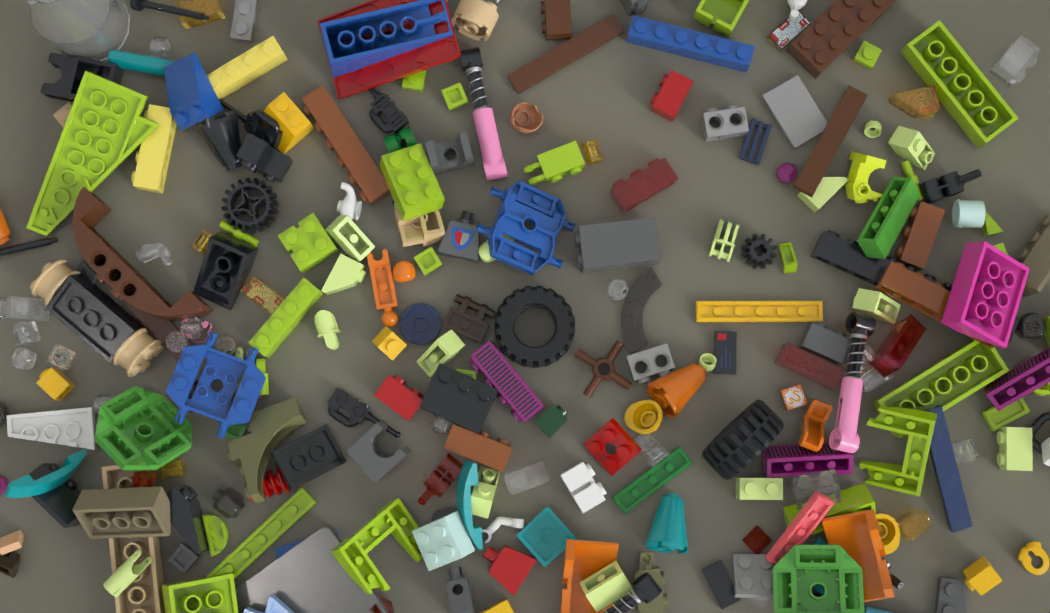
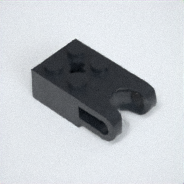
[40,53,123,102]

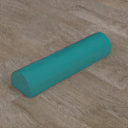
[108,50,175,77]

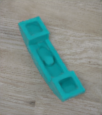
[4,449,87,498]
[456,460,483,549]

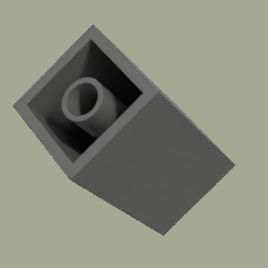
[574,217,661,273]

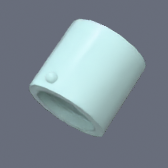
[952,199,985,228]

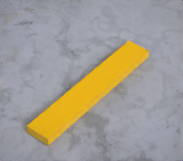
[695,301,823,322]

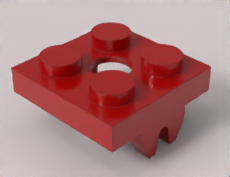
[583,418,642,476]

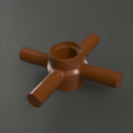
[574,340,632,398]

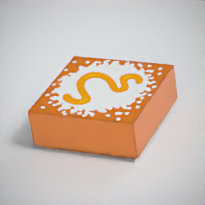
[779,384,807,411]

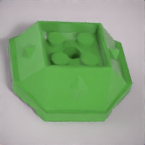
[94,386,192,472]
[772,545,865,613]

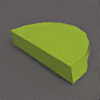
[202,514,229,557]

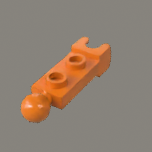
[367,249,398,327]

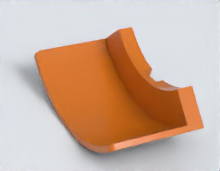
[821,509,895,602]
[560,539,619,613]

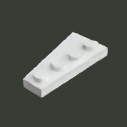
[6,407,97,450]

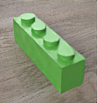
[857,177,920,259]

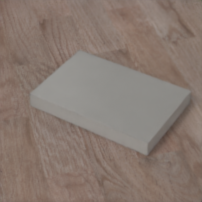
[761,75,828,149]

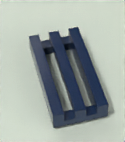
[739,118,772,165]

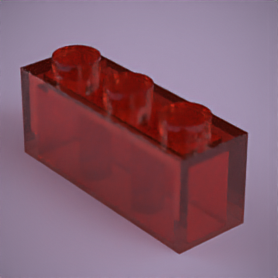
[610,158,678,214]
[869,314,926,378]
[774,342,846,390]

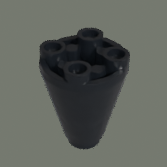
[196,110,243,171]

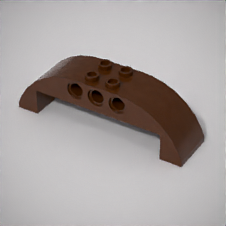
[73,187,214,321]

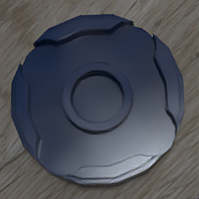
[399,303,442,345]

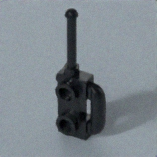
[369,88,410,134]
[219,99,283,149]
[327,388,401,438]

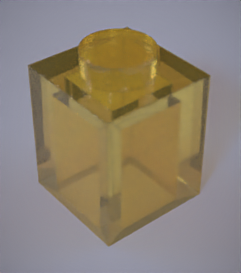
[896,508,932,542]

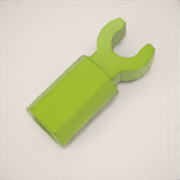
[256,358,269,395]

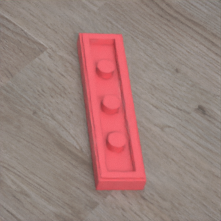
[765,491,835,564]

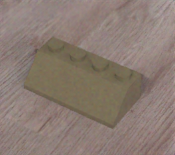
[1017,214,1050,297]
[72,486,171,539]

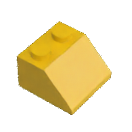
[264,92,315,154]

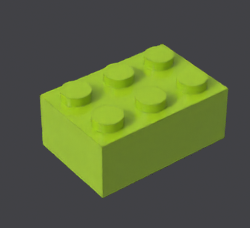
[380,143,445,221]

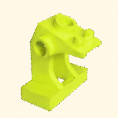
[845,151,887,203]

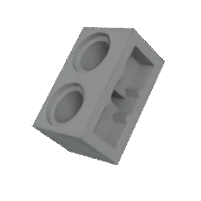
[701,105,749,142]
[625,343,675,384]

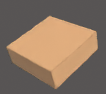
[0,529,24,555]

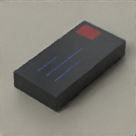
[714,331,737,374]

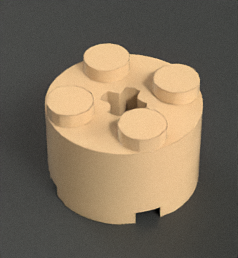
[451,0,499,41]

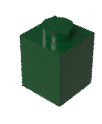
[535,405,568,438]

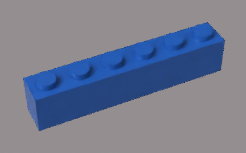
[626,15,755,73]

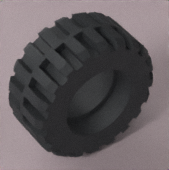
[494,285,575,368]
[702,400,784,480]

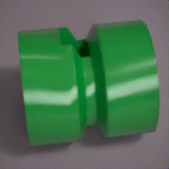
[383,126,417,153]

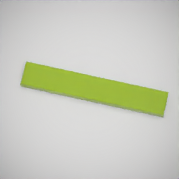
[207,487,317,580]

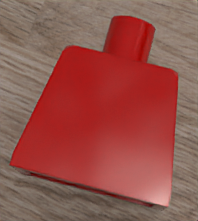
[482,545,537,595]

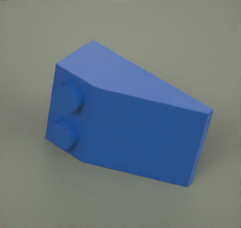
[164,52,224,131]

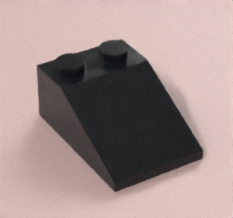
[193,231,258,310]
[166,485,209,554]

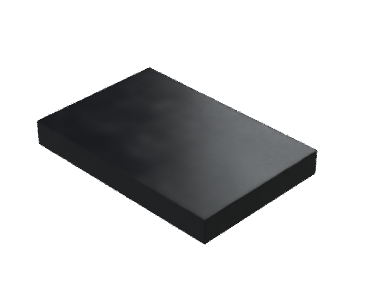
[269,424,347,491]

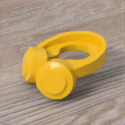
[1018,541,1049,575]

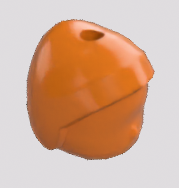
[393,260,416,282]

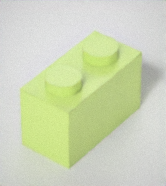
[325,215,375,261]
[997,427,1033,471]
[736,477,783,500]
[579,561,632,612]

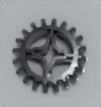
[221,177,279,234]

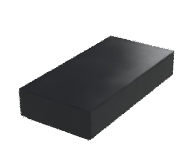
[702,560,741,609]

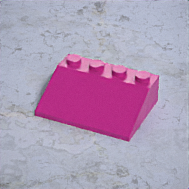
[941,241,1030,348]

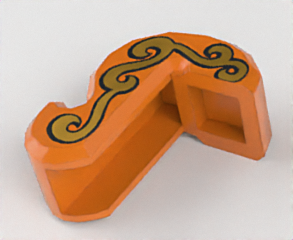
[798,398,833,452]

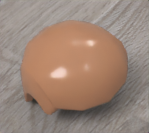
[510,102,543,134]

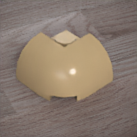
[394,202,445,247]

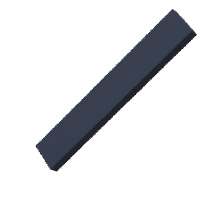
[922,405,972,533]

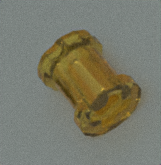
[580,139,604,165]
[190,228,213,255]
[159,458,186,480]

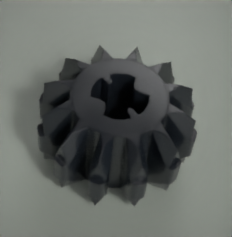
[741,234,777,269]

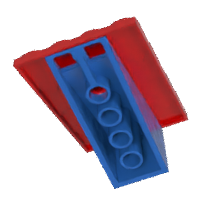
[318,0,461,100]

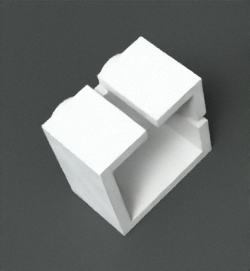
[560,462,607,513]

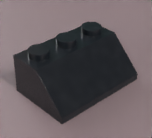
[420,363,498,435]
[29,463,81,528]

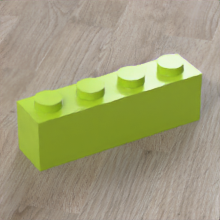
[248,278,324,358]
[783,483,876,535]

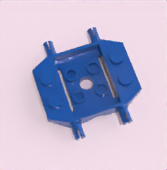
[475,180,576,275]
[166,331,266,439]

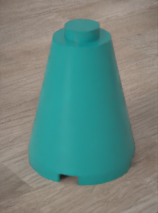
[645,493,688,554]

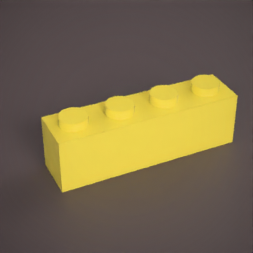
[207,36,288,99]
[131,104,177,194]

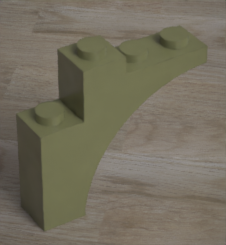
[226,397,306,504]

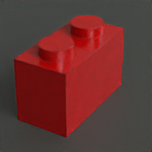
[650,70,694,122]
[374,375,423,422]

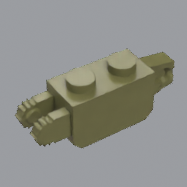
[633,551,668,613]

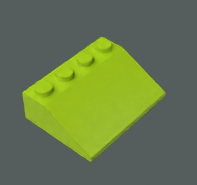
[162,573,238,613]

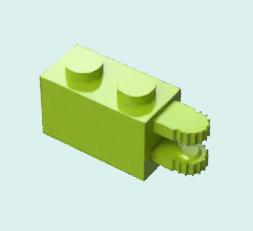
[523,140,585,185]

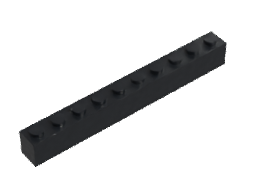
[810,230,1020,342]

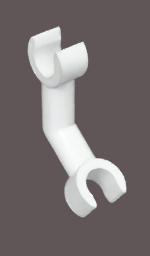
[482,516,524,543]

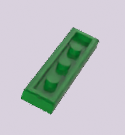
[612,446,692,514]

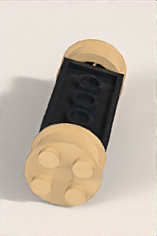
[30,259,163,377]

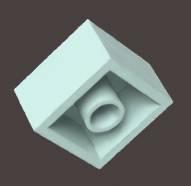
[412,511,475,571]

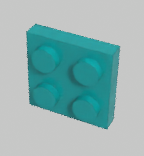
[516,506,577,567]

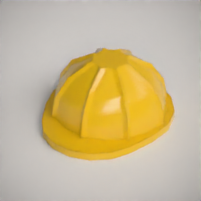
[624,399,663,434]
[876,513,900,555]

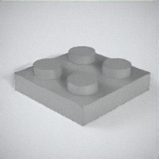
[732,554,776,598]

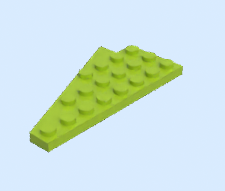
[26,71,159,236]

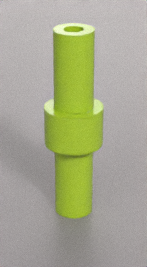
[901,160,924,201]
[219,220,260,247]

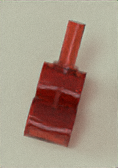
[418,453,463,505]

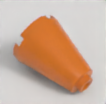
[647,363,706,419]

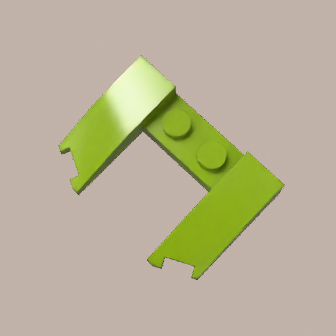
[859,406,937,497]
[331,498,422,595]

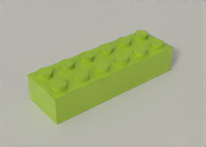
[900,20,1019,149]
[871,339,1009,438]

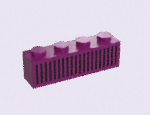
[470,340,544,423]
[984,347,1050,411]
[761,443,854,478]

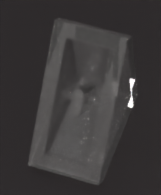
[633,433,670,467]

